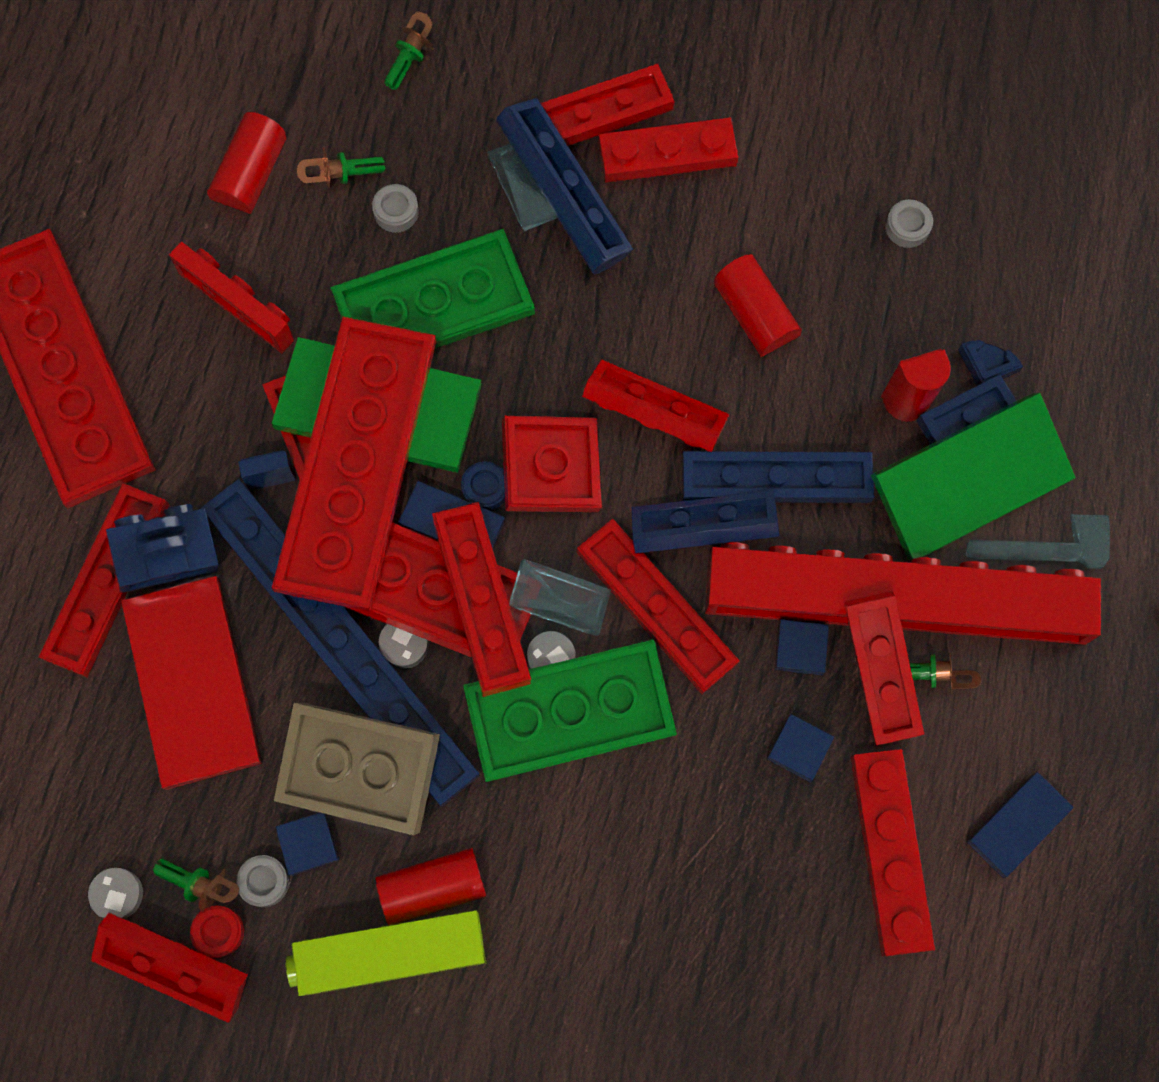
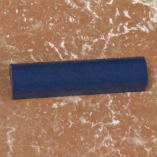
[496,98,633,274]

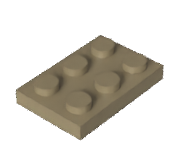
[274,702,440,835]

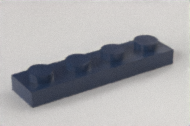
[682,451,874,503]

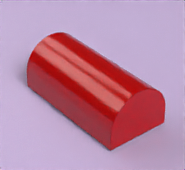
[207,112,287,214]
[714,254,802,357]
[881,349,951,422]
[375,847,487,926]

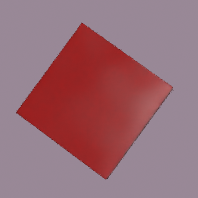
[502,416,602,512]

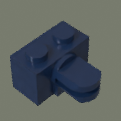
[106,504,218,593]

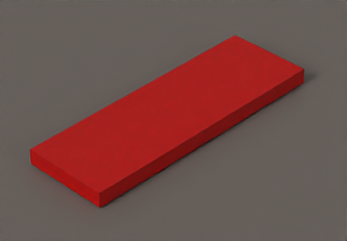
[0,228,156,509]
[272,317,436,612]

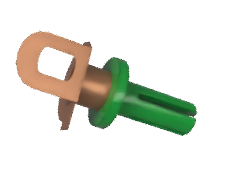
[384,12,434,90]
[297,147,385,188]
[910,654,981,693]
[153,859,239,911]

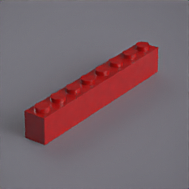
[705,542,1101,645]

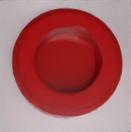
[190,906,244,958]

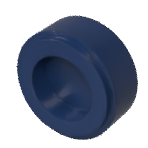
[461,462,505,511]

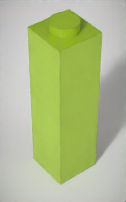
[286,910,486,996]

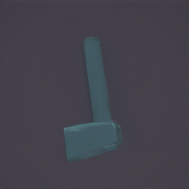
[966,515,1110,569]

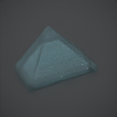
[488,144,557,231]
[509,559,611,636]

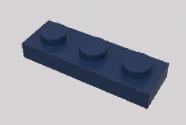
[631,490,779,553]

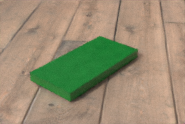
[331,229,535,349]
[271,337,482,473]
[871,393,1076,561]
[463,640,677,782]

